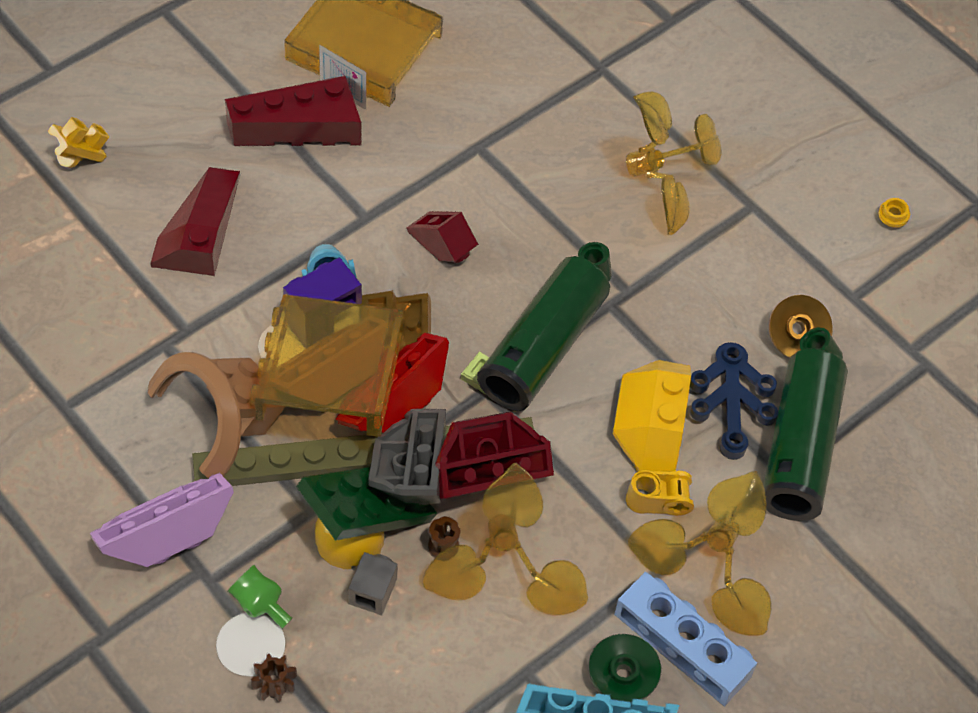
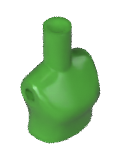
[228,564,292,629]

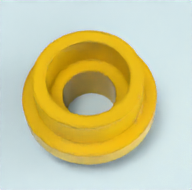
[878,198,910,228]

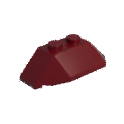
[436,412,554,499]

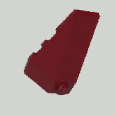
[150,167,240,276]

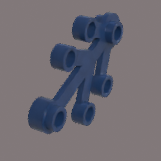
[690,342,778,460]

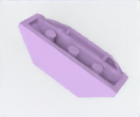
[90,473,234,567]

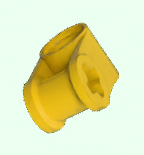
[625,470,694,516]

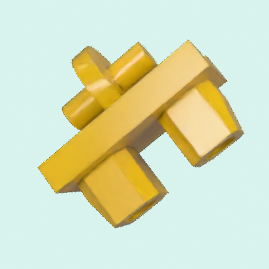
[48,117,109,168]

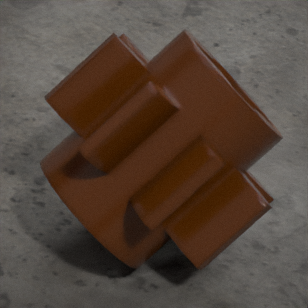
[251,654,297,702]

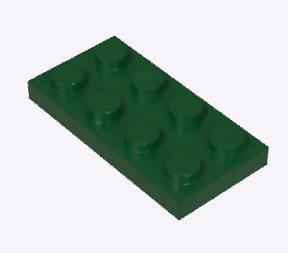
[296,467,437,541]

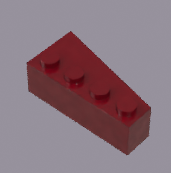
[225,76,361,146]

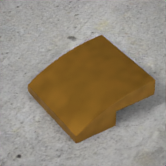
[361,290,431,356]

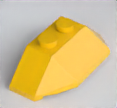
[613,360,691,472]

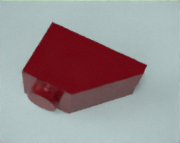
[406,211,479,263]

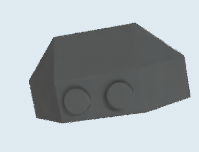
[369,409,446,505]

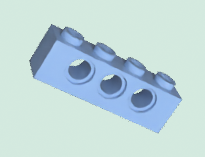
[614,571,757,707]

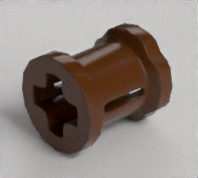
[428,516,461,561]

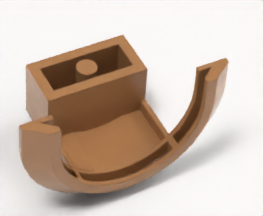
[148,352,285,478]

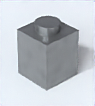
[349,552,398,616]

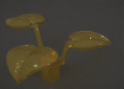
[626,91,722,235]
[423,463,588,615]
[628,471,772,636]

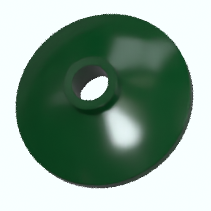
[588,634,661,702]

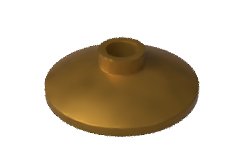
[769,295,833,358]

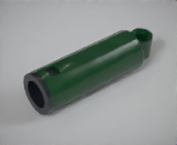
[477,242,612,411]
[760,327,848,521]

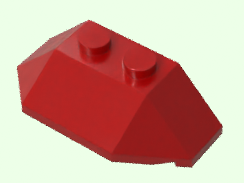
[336,333,449,433]

